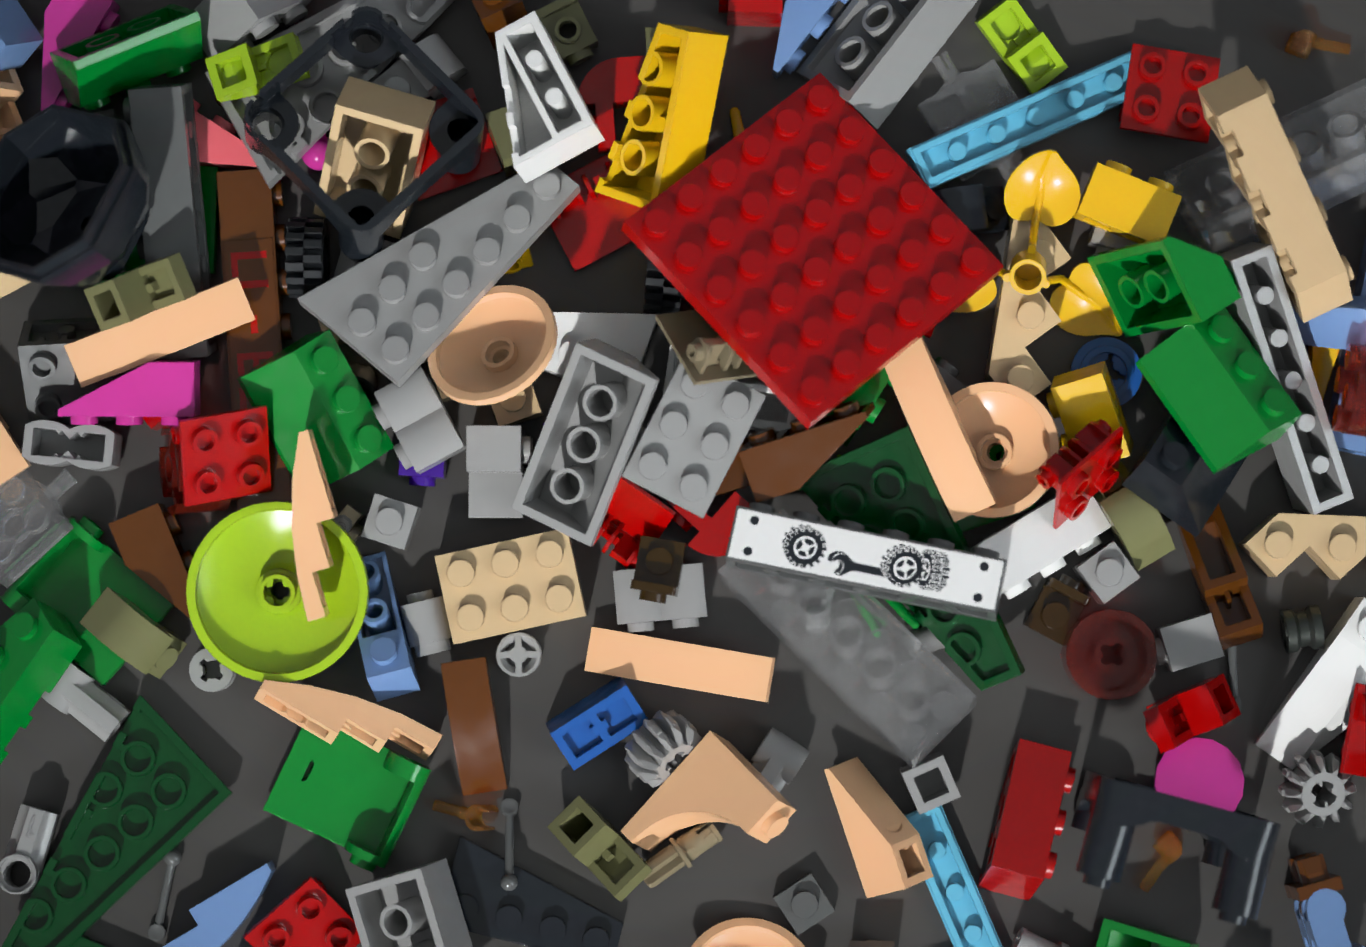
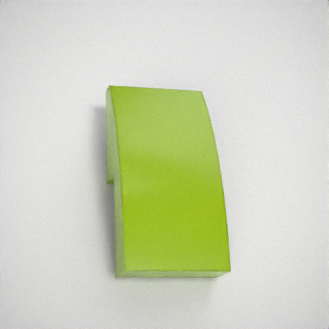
[974,0,1068,94]
[205,32,311,102]

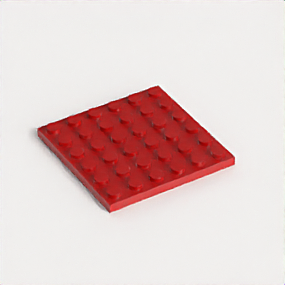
[621,73,1004,429]

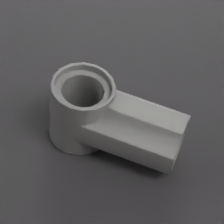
[41,660,131,742]
[751,727,810,793]
[0,804,60,894]

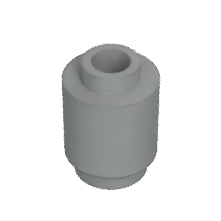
[400,589,452,658]

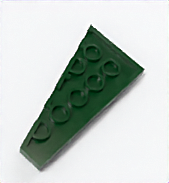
[799,425,1026,691]
[2,695,233,947]

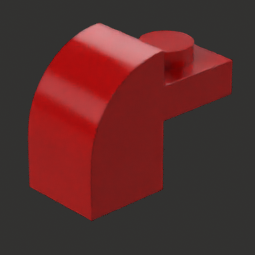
[579,55,646,154]
[666,491,749,557]
[1142,673,1241,754]

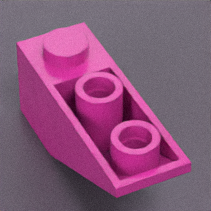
[41,0,121,111]
[58,360,200,425]

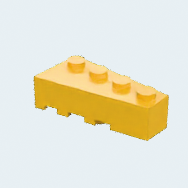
[595,23,728,208]

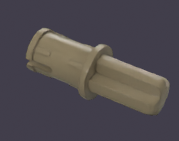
[643,822,723,888]

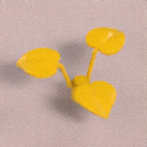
[953,149,1123,336]

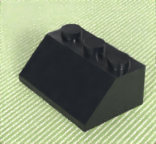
[1122,412,1247,537]

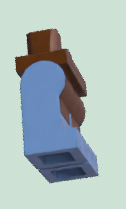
[1284,851,1365,947]

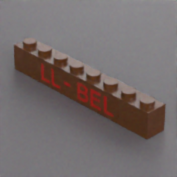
[216,169,293,510]

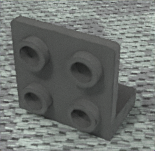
[17,317,116,423]

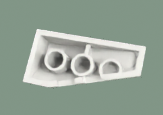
[1254,597,1366,770]

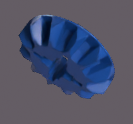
[1071,337,1142,405]

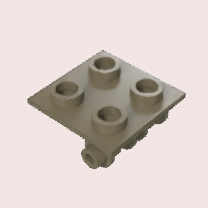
[655,310,757,385]

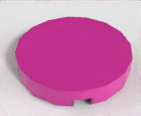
[1154,737,1245,812]

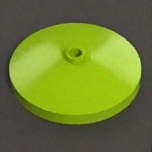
[186,501,369,682]

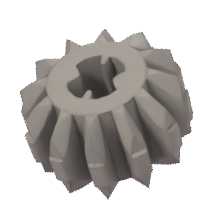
[624,710,702,788]
[1277,750,1357,828]

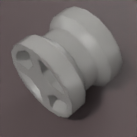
[496,632,542,677]
[189,648,237,692]

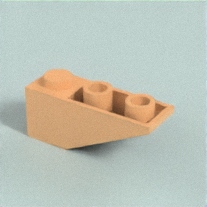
[824,757,934,898]

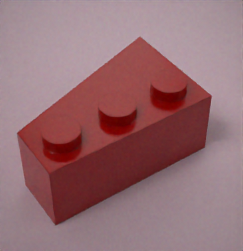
[977,738,1076,901]

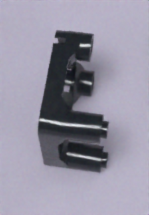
[243,6,484,262]
[1071,770,1281,926]

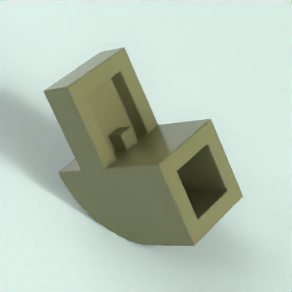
[84,252,197,332]
[1094,460,1176,572]
[80,587,187,679]
[547,795,653,902]

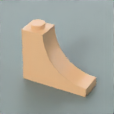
[621,731,796,852]

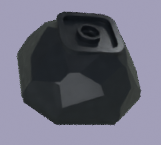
[0,104,150,287]

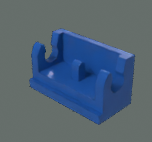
[546,677,649,770]

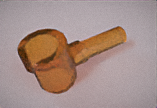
[1285,29,1351,59]
[433,800,499,831]
[1139,830,1183,893]

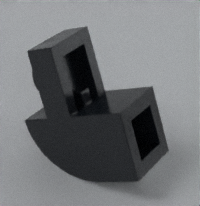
[933,184,1009,234]

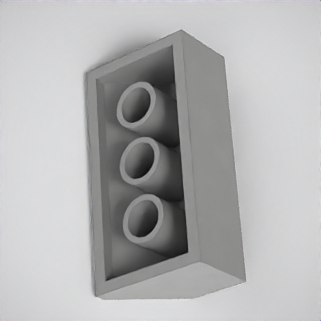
[796,0,978,129]
[512,338,660,547]

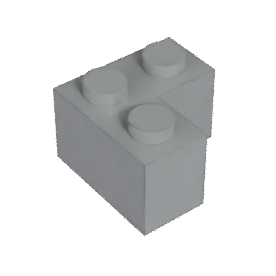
[194,0,312,57]
[466,425,533,519]

